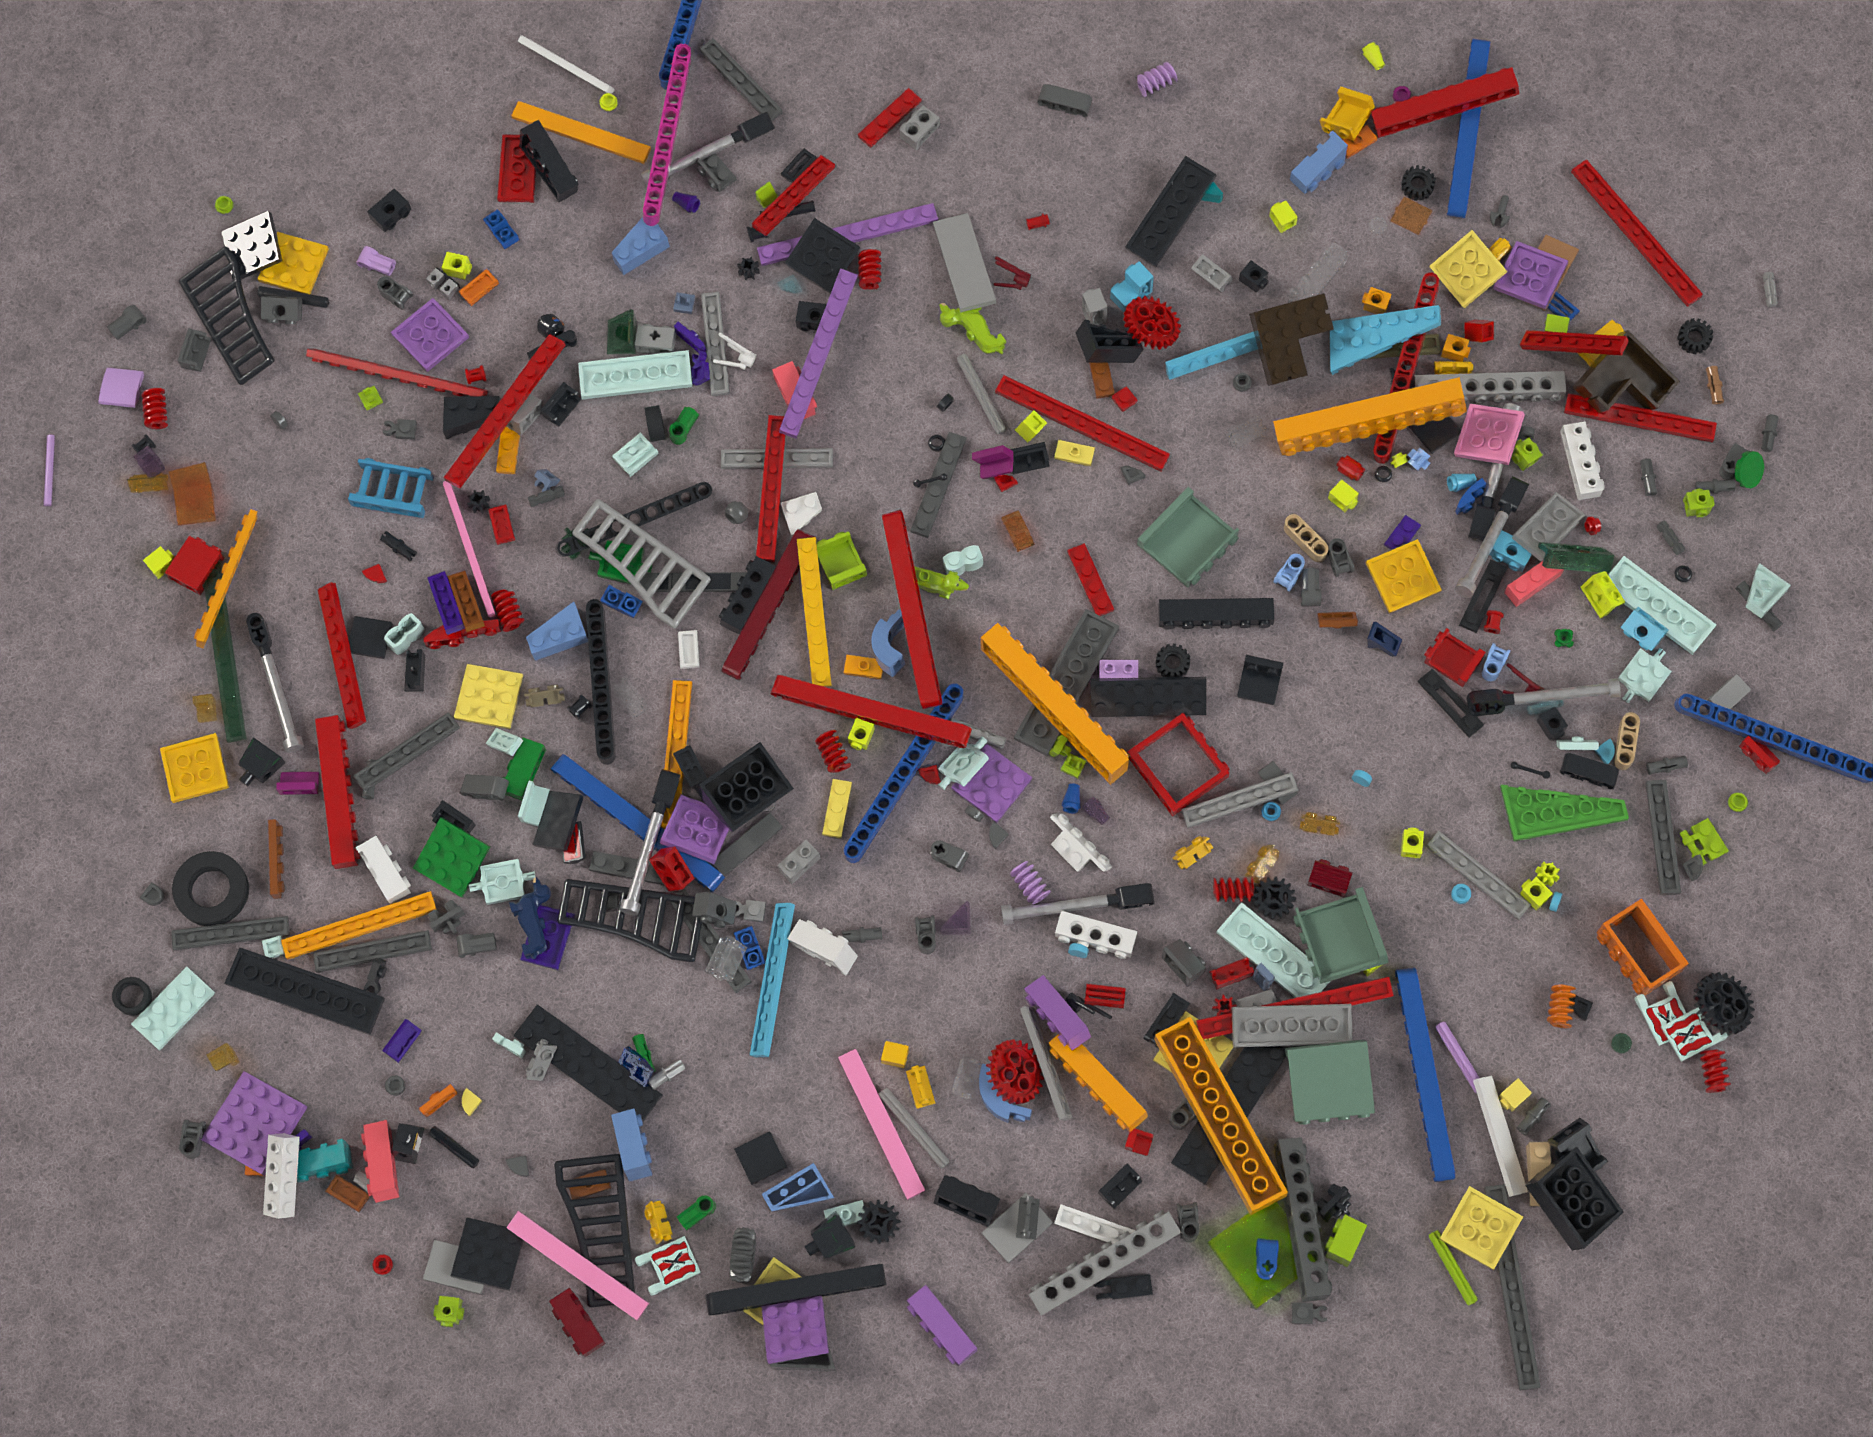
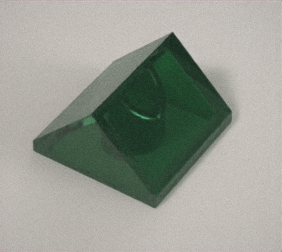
[607,309,636,354]

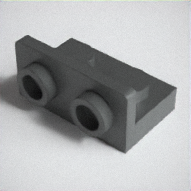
[696,153,737,192]

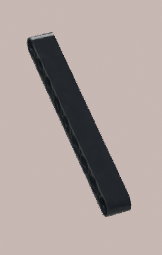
[555,482,712,557]
[586,599,616,765]
[705,1264,887,1316]

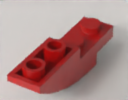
[423,619,501,649]

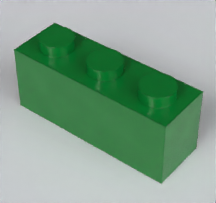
[503,737,546,801]

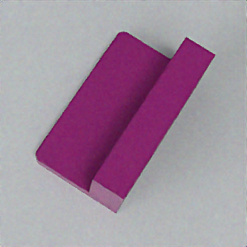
[972,445,1013,479]
[276,772,319,795]

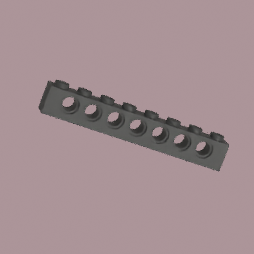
[1274,1137,1332,1302]

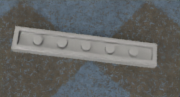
[701,292,730,396]
[721,448,833,469]
[1181,772,1298,828]
[1426,831,1531,920]
[1020,1006,1072,1121]

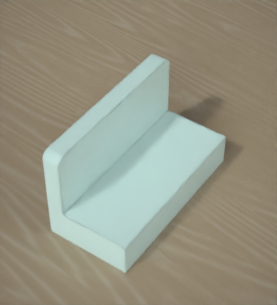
[518,781,550,826]

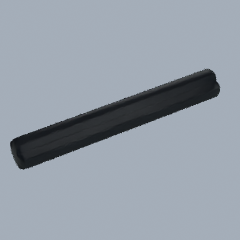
[257,286,329,308]

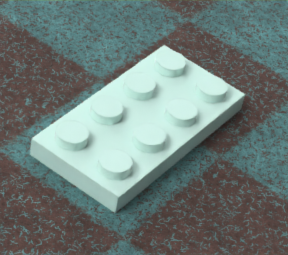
[131,966,215,1051]

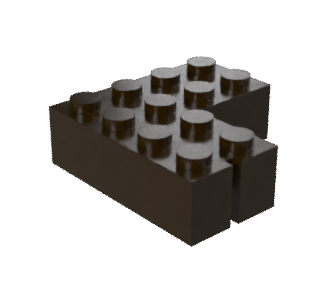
[1249,293,1334,386]
[1573,330,1680,413]

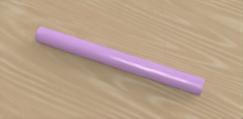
[44,435,55,506]

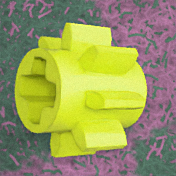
[1535,862,1560,887]

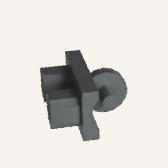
[428,900,465,935]

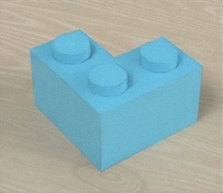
[1110,261,1154,312]

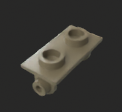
[524,684,565,708]

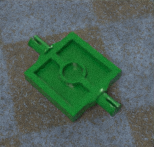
[589,540,653,584]

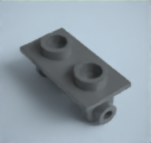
[1016,1196,1040,1240]

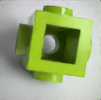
[1511,438,1543,471]
[1683,489,1714,517]
[434,1296,464,1327]

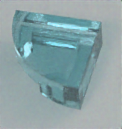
[777,275,802,294]

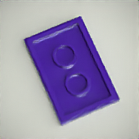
[520,905,575,970]

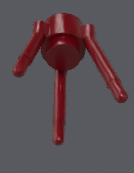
[993,256,1031,290]
[1503,663,1545,694]

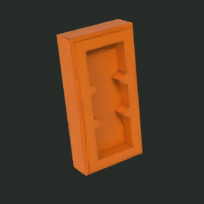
[1342,125,1378,159]
[459,269,499,306]
[419,1084,458,1117]

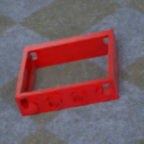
[1127,713,1230,817]

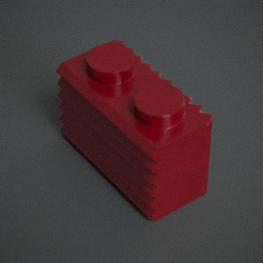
[1307,859,1353,898]

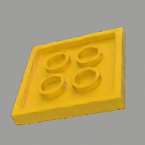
[258,232,329,294]
[1365,539,1442,614]
[160,733,229,803]

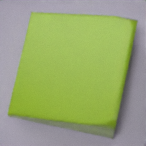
[755,182,778,208]

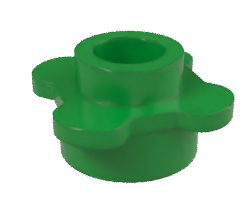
[1554,629,1574,648]

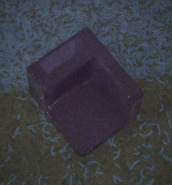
[133,446,166,479]

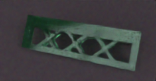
[1538,542,1615,573]

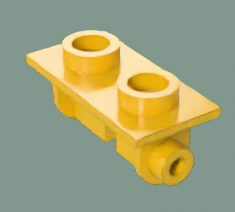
[1434,361,1473,375]
[1172,836,1213,870]
[906,1065,936,1109]
[644,1200,673,1245]

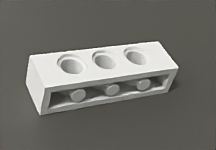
[1055,911,1137,959]

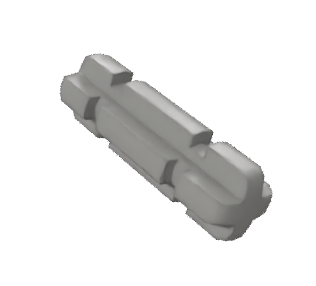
[1763,272,1778,307]

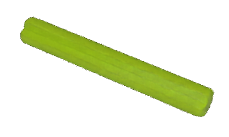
[1429,1230,1478,1305]

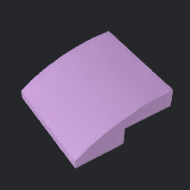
[99,368,144,408]

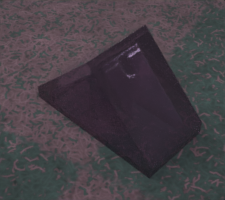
[940,901,971,935]

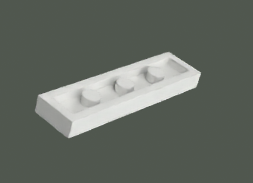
[1054,1204,1136,1249]

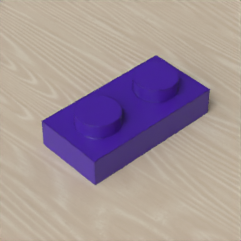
[1384,515,1421,550]

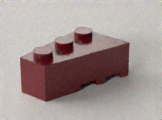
[549,1288,606,1357]

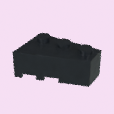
[1075,319,1144,363]
[443,396,501,439]

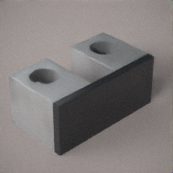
[426,267,460,300]

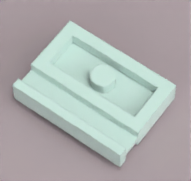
[612,433,659,477]

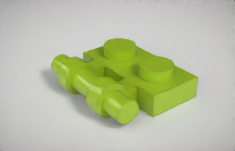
[1679,818,1729,865]

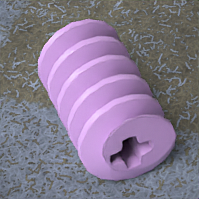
[1137,62,1177,97]
[1010,861,1051,905]

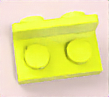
[1580,571,1625,618]

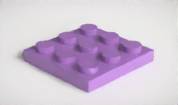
[1494,241,1568,309]
[391,298,469,372]
[951,744,1032,823]
[660,795,729,864]
[762,1296,829,1364]

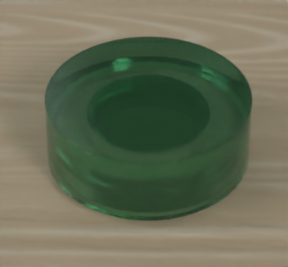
[1611,1033,1632,1054]

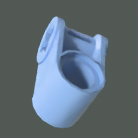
[1273,554,1305,592]
[1482,643,1511,682]

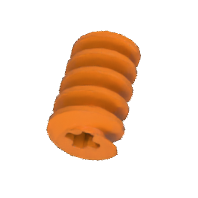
[1547,984,1576,1028]

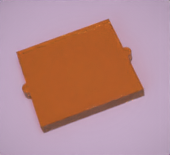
[1390,197,1433,235]

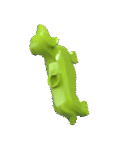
[939,303,1006,355]
[914,566,969,599]

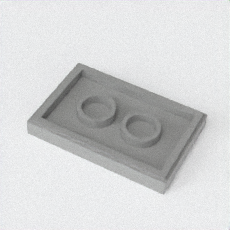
[982,1193,1053,1264]
[423,1240,484,1295]

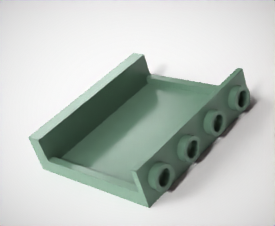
[1137,487,1239,588]
[1293,887,1389,984]
[1285,1039,1375,1124]

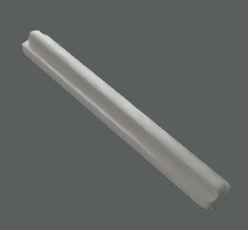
[957,354,1005,434]
[879,1088,949,1168]

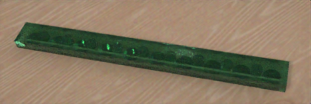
[204,562,247,743]

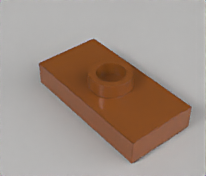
[1317,612,1358,629]
[569,1169,611,1199]
[325,1174,370,1213]

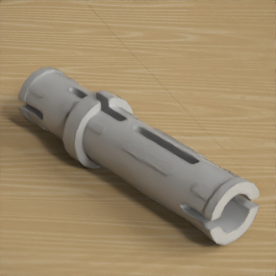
[951,718,1006,749]

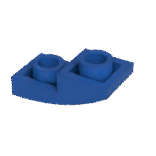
[483,209,520,250]
[1455,478,1486,515]
[600,585,643,618]
[733,925,765,970]

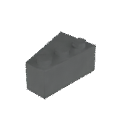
[765,1344,836,1371]

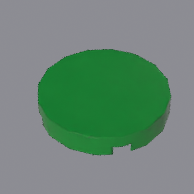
[1735,450,1764,489]

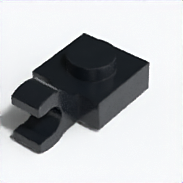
[364,958,387,995]

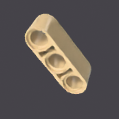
[1284,514,1329,562]
[1614,712,1640,770]

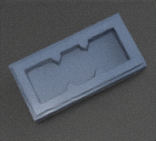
[1252,963,1275,991]

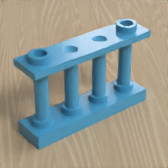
[348,458,434,518]

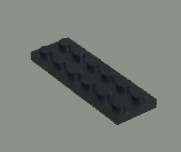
[1125,156,1217,267]
[1091,677,1207,717]

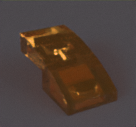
[1001,510,1035,552]

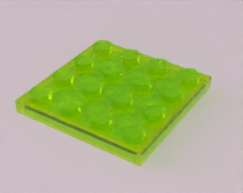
[1208,1202,1315,1309]

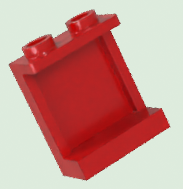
[165,536,225,595]
[1424,628,1486,687]

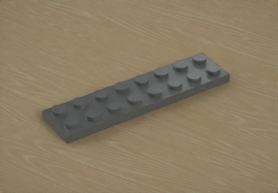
[1014,609,1119,756]

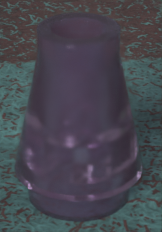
[1082,796,1110,825]

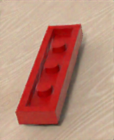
[858,88,922,148]
[1067,543,1114,616]

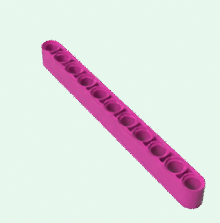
[643,44,691,226]

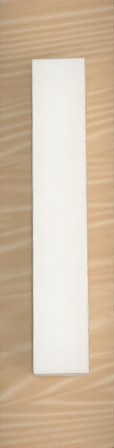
[518,36,615,94]
[1473,1076,1528,1197]

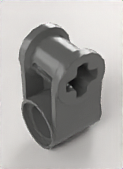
[377,276,414,309]
[1719,443,1748,480]
[1327,538,1354,577]
[931,840,969,872]
[915,915,936,954]
[1170,1098,1197,1130]
[179,1119,206,1159]
[1176,1202,1199,1242]

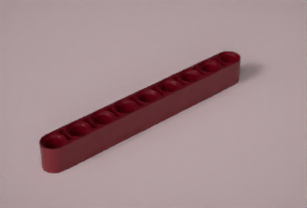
[721,529,815,680]

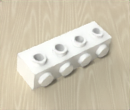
[1561,421,1604,500]
[263,1133,299,1218]

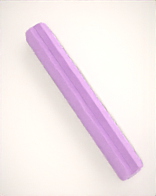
[1435,1022,1479,1093]

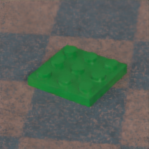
[413,818,491,897]

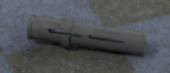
[1735,581,1783,632]

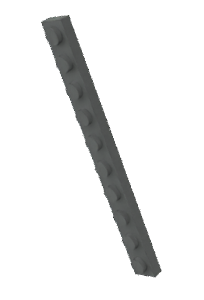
[1484,1184,1541,1391]

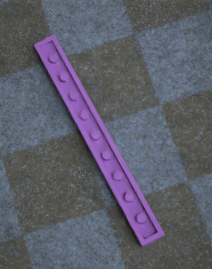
[757,203,938,266]
[779,268,858,438]

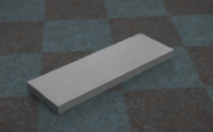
[933,213,996,312]
[1232,1004,1352,1047]

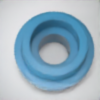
[1261,802,1281,821]

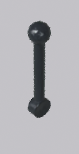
[913,473,948,488]
[1510,762,1550,779]

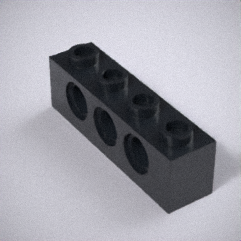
[719,556,776,635]

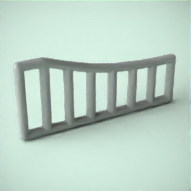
[572,499,711,628]

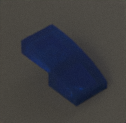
[618,1046,654,1087]

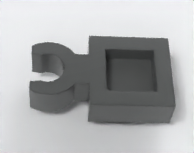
[383,419,417,440]
[1292,1303,1327,1324]

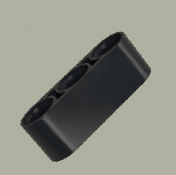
[1560,753,1619,789]

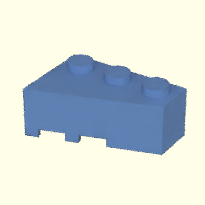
[1290,130,1348,194]
[612,213,670,275]
[526,602,588,660]
[611,1109,652,1182]
[762,1163,834,1212]

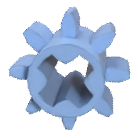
[1408,448,1431,471]

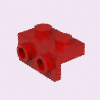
[1739,736,1780,774]

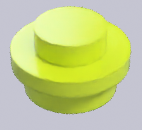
[599,93,618,111]
[1390,452,1408,468]

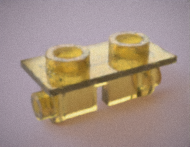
[127,472,168,493]
[1299,812,1340,836]
[1245,844,1280,884]

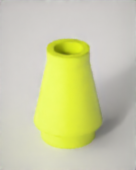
[1362,42,1385,71]

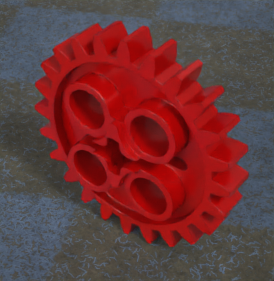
[1123,295,1181,350]
[986,1039,1044,1105]

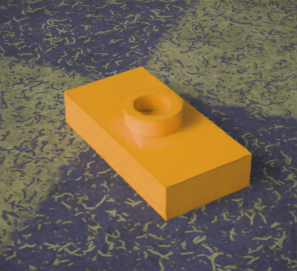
[843,655,883,679]

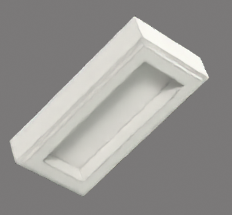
[678,630,700,669]

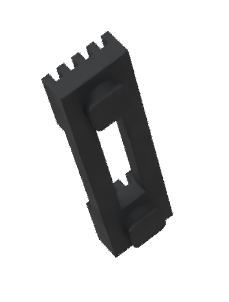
[1459,559,1508,633]
[1418,668,1484,738]

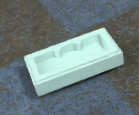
[486,728,523,756]
[1557,736,1599,750]
[824,1200,867,1226]

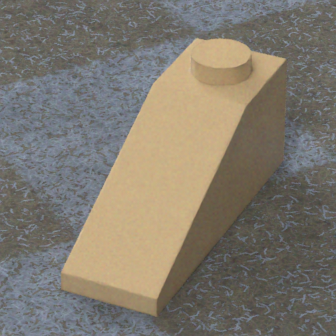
[1526,1142,1551,1206]

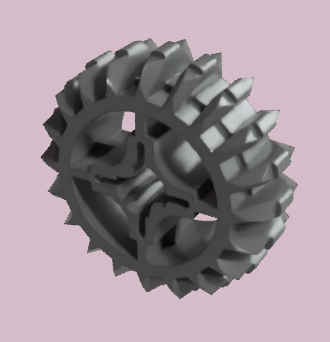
[730,1227,756,1283]

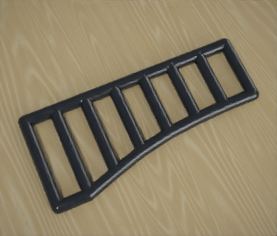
[179,246,274,385]
[557,879,702,962]
[554,1154,635,1308]

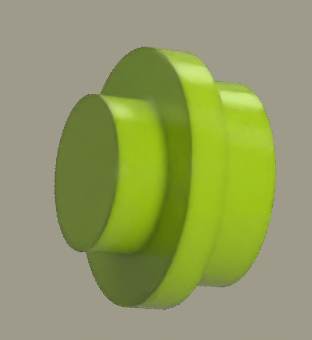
[215,196,234,214]
[1728,793,1748,812]

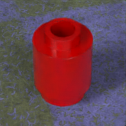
[1336,455,1366,481]

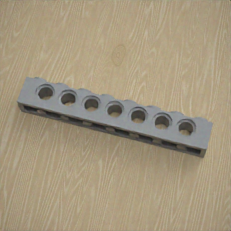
[1413,371,1566,403]
[1029,1210,1181,1316]

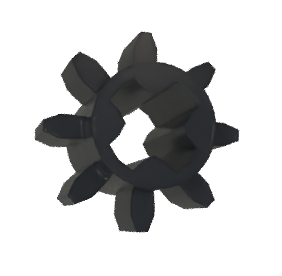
[737,257,760,281]
[467,490,490,514]

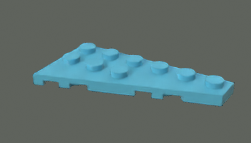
[1330,305,1441,375]

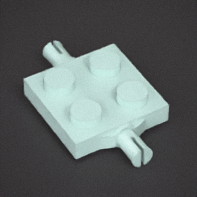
[1618,648,1672,703]
[938,736,989,790]
[469,859,535,905]

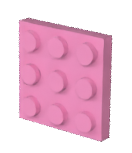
[1454,404,1525,465]

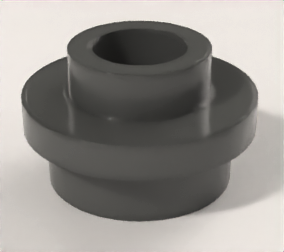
[1233,373,1252,391]

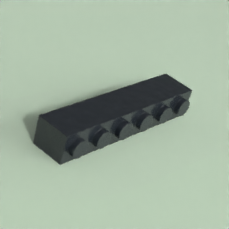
[1158,598,1274,630]

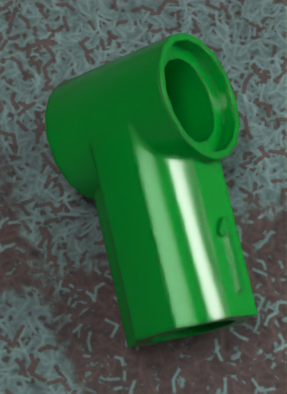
[669,407,699,445]
[676,1195,716,1231]

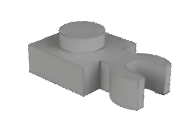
[735,900,766,922]

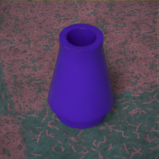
[672,191,700,213]

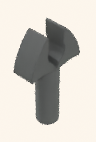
[1490,195,1510,228]

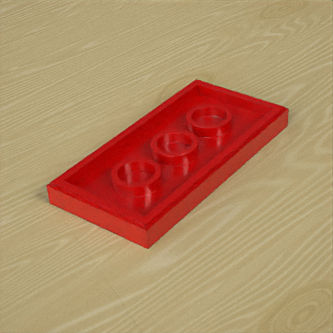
[497,134,536,202]

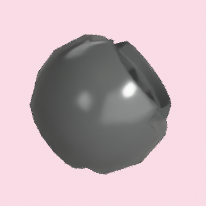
[725,501,748,524]

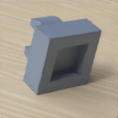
[673,293,695,314]
[534,469,560,492]

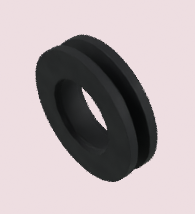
[172,851,249,926]

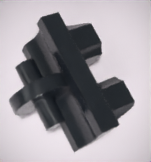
[1316,1184,1351,1223]

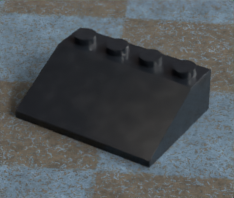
[695,742,794,832]
[1525,1147,1624,1251]

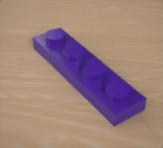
[427,571,465,635]

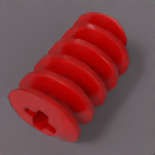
[858,249,882,290]
[142,388,168,430]
[491,589,525,632]
[815,730,851,773]
[1213,877,1254,902]
[1700,1050,1731,1093]

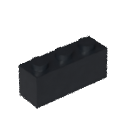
[933,1175,1000,1227]

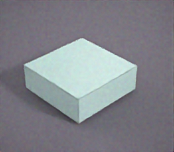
[262,936,285,958]

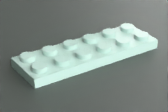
[578,350,692,400]
[1608,556,1716,655]
[1216,903,1331,998]

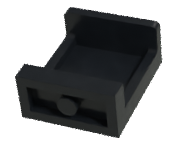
[1547,1118,1608,1171]

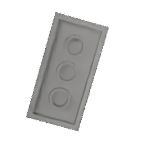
[1512,492,1586,562]

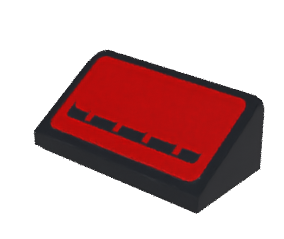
[562,821,586,864]

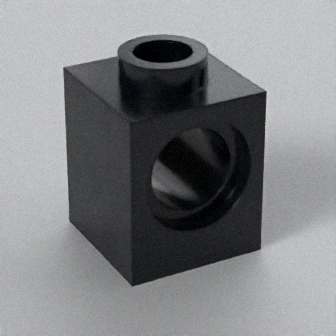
[1239,260,1269,293]
[1537,706,1568,740]

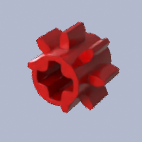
[1212,994,1237,1016]

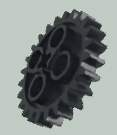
[1693,972,1755,1036]

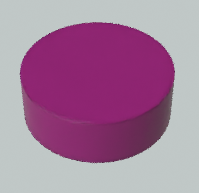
[1393,86,1411,102]

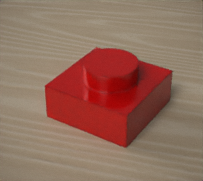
[1111,386,1138,412]

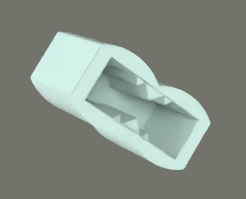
[943,545,983,576]
[384,613,425,655]

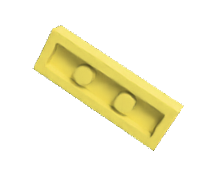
[822,779,852,839]

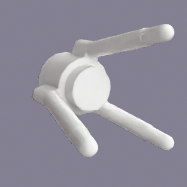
[713,333,756,370]

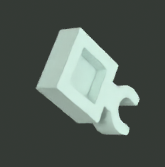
[492,1032,526,1059]

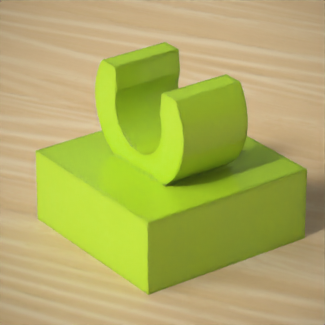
[358,386,383,411]
[1049,735,1072,757]
[1061,753,1086,779]

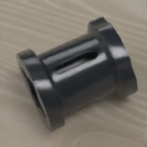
[746,226,769,243]
[131,434,156,458]
[567,695,592,720]

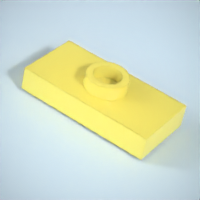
[1054,440,1095,466]

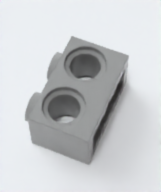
[899,105,940,150]
[1082,288,1107,325]

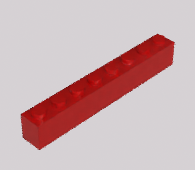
[1371,67,1519,138]
[315,715,361,869]

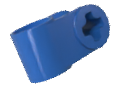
[1256,1239,1279,1280]

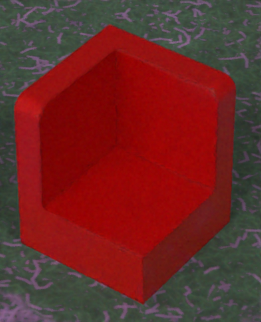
[1464,319,1494,343]
[1125,1128,1154,1156]

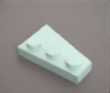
[1746,563,1791,618]

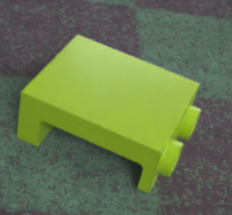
[817,531,867,590]

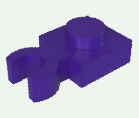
[691,350,710,386]

